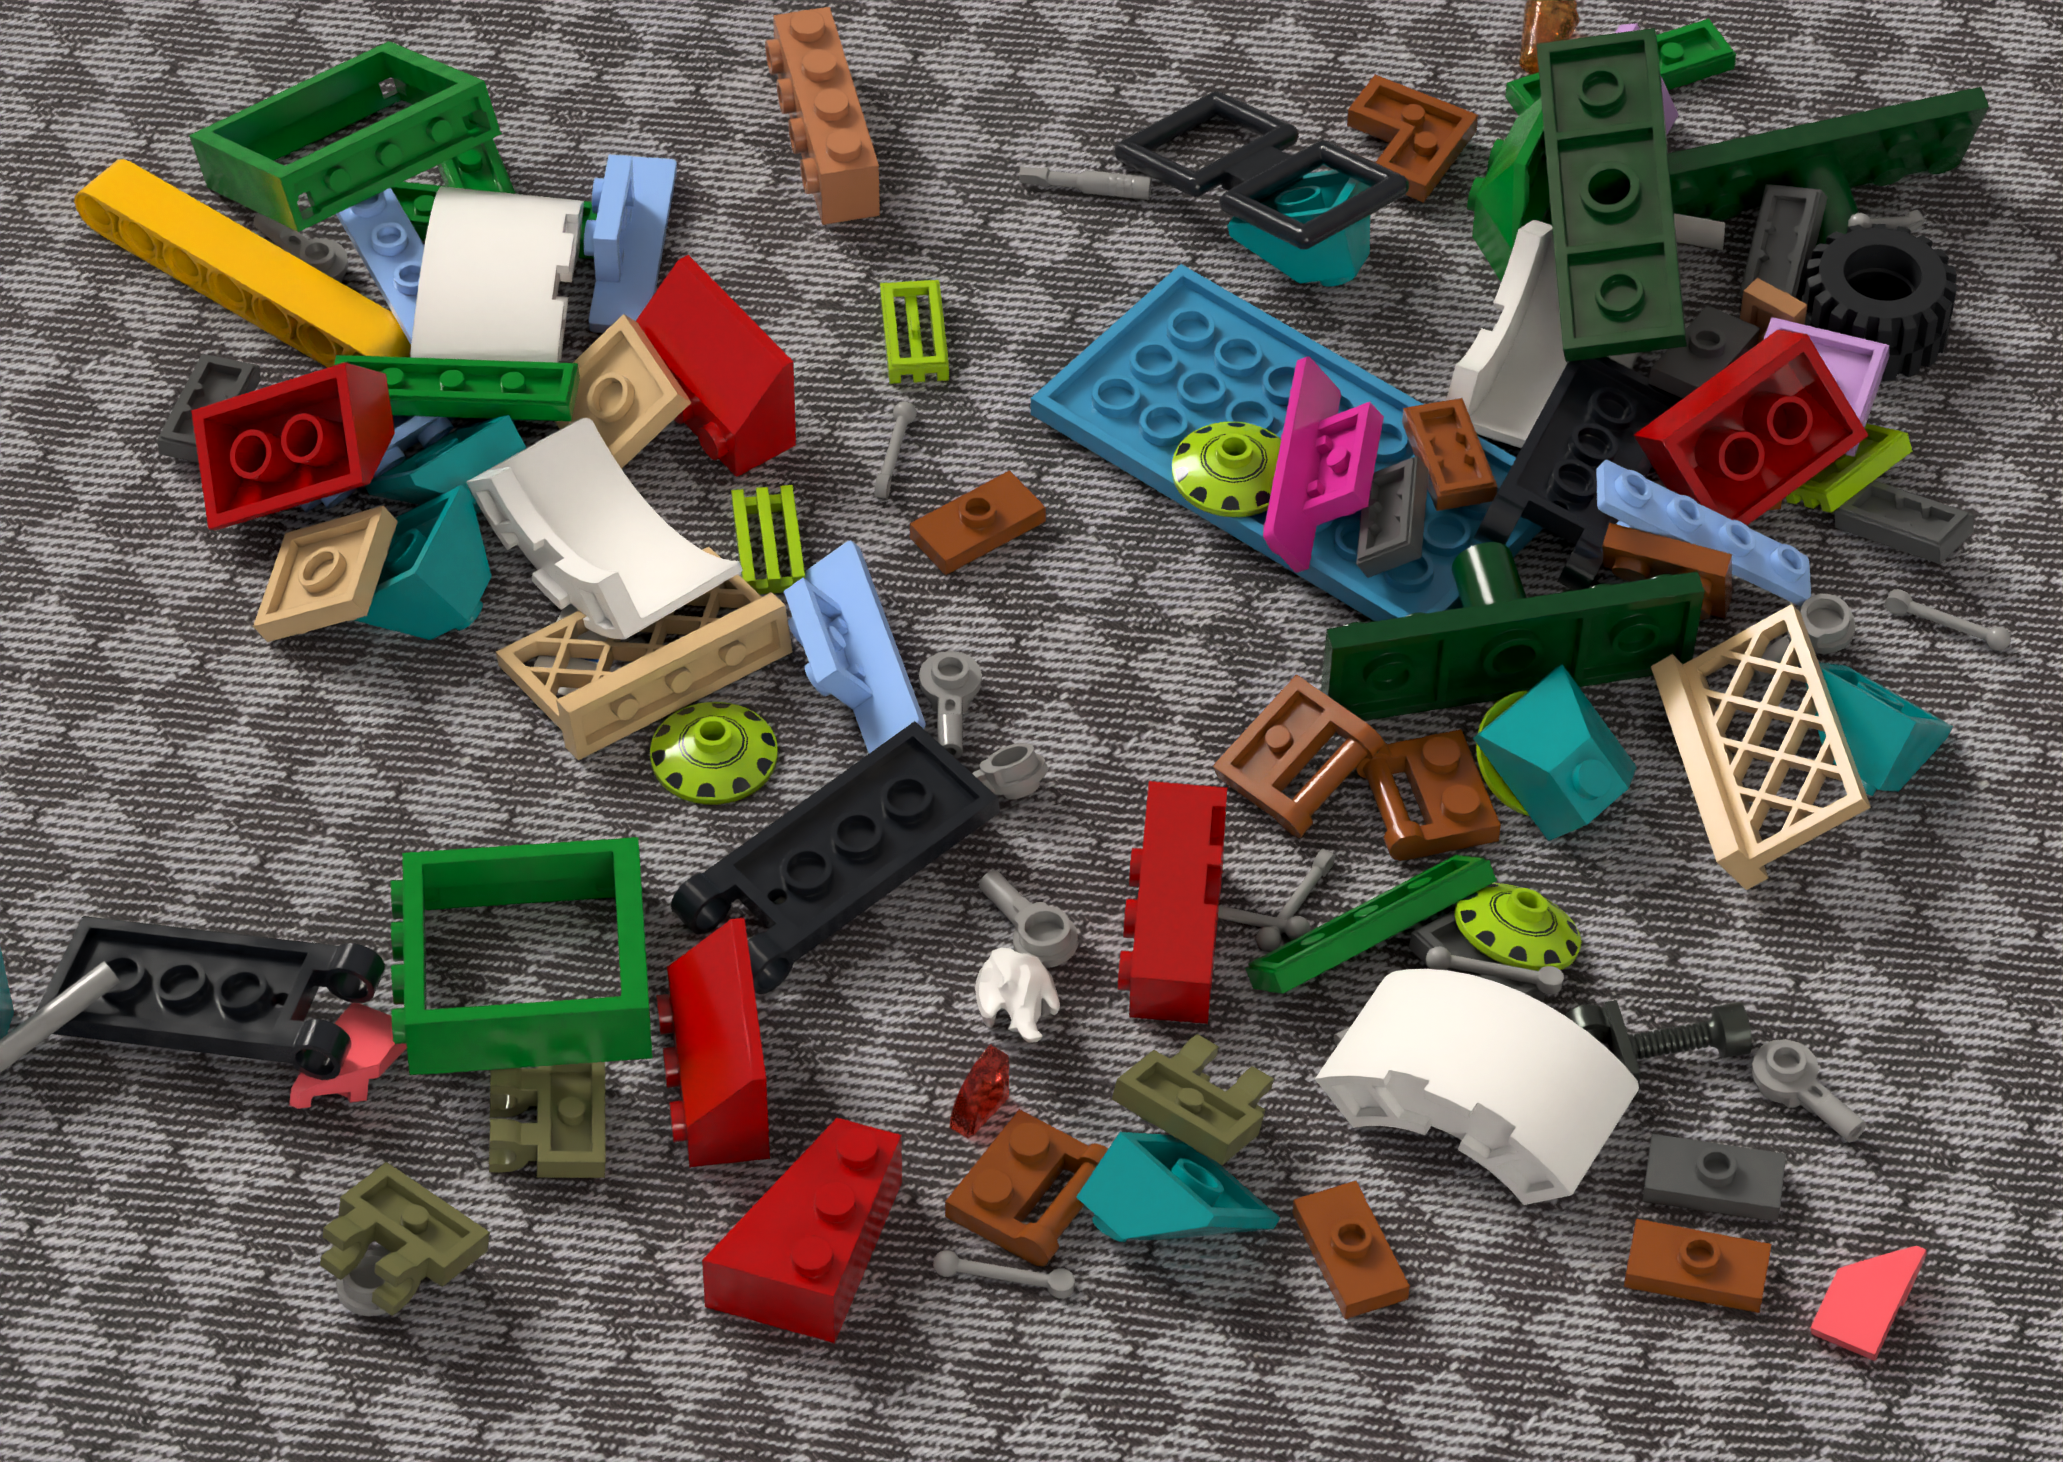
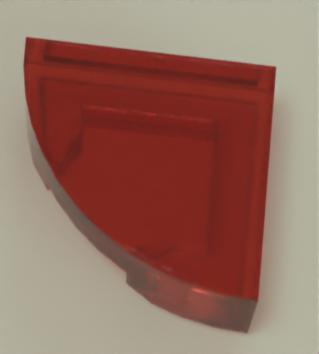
[949,1045,1009,1139]

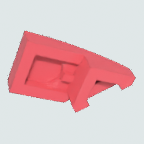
[289,1003,407,1109]
[1810,1246,1927,1361]

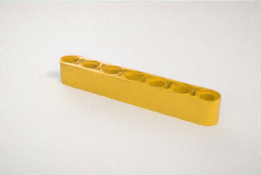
[74,159,411,368]

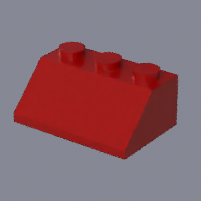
[636,255,796,477]
[1634,330,1869,525]
[191,362,395,531]
[656,918,770,1168]

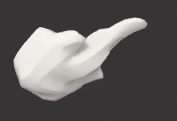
[975,947,1060,1043]

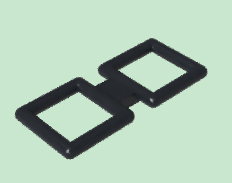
[1114,91,1409,250]

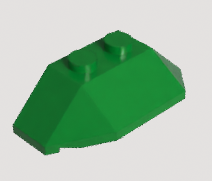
[1467,98,1552,282]

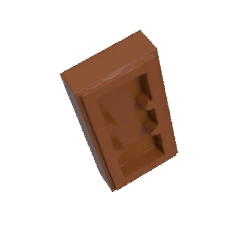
[1402,398,1497,511]
[910,470,1046,575]
[1292,1180,1410,1319]
[1624,1219,1772,1313]

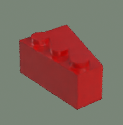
[1118,781,1227,1024]
[702,1118,902,1344]

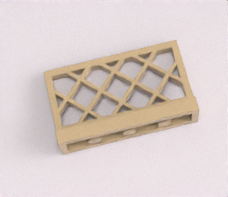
[496,547,793,760]
[1651,604,1871,890]

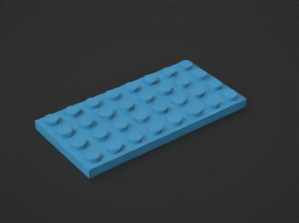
[1031,264,1543,621]

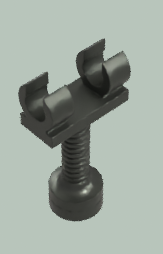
[1566,1000,1752,1098]

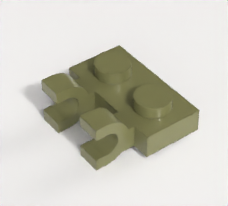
[1112,1034,1274,1165]
[489,1062,606,1178]
[320,1162,490,1316]

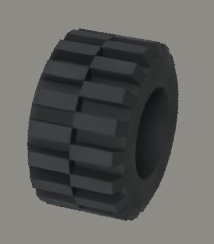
[1802,223,1958,381]

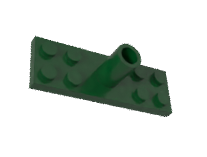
[1537,28,1687,362]
[1668,86,1989,246]
[1321,542,1705,721]

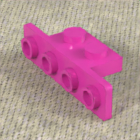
[1263,356,1384,573]

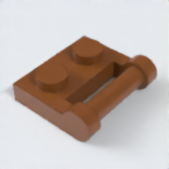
[1212,674,1385,838]
[1356,729,1501,861]
[945,1109,1108,1266]

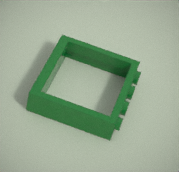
[189,41,501,232]
[390,837,653,1075]

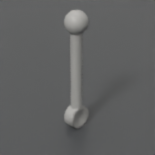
[1848,210,1925,232]
[874,401,917,499]
[1885,589,2011,651]
[1256,849,1336,952]
[1218,905,1311,940]
[1426,946,1564,994]
[933,1250,1075,1299]

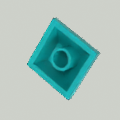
[1227,170,1370,287]
[365,415,526,513]
[354,484,492,640]
[1805,662,1953,796]
[1473,664,1637,841]
[1076,1132,1281,1242]

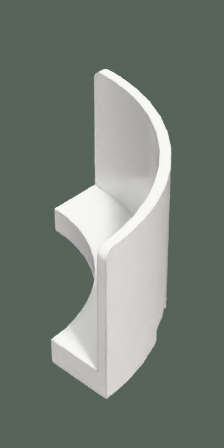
[410,187,584,363]
[1446,220,1639,448]
[466,418,743,639]
[1315,969,1639,1205]

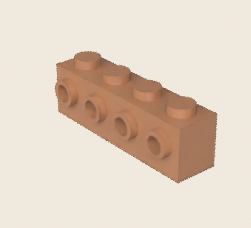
[765,7,880,225]

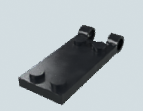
[1474,357,1682,591]
[671,721,1000,994]
[35,916,385,1080]

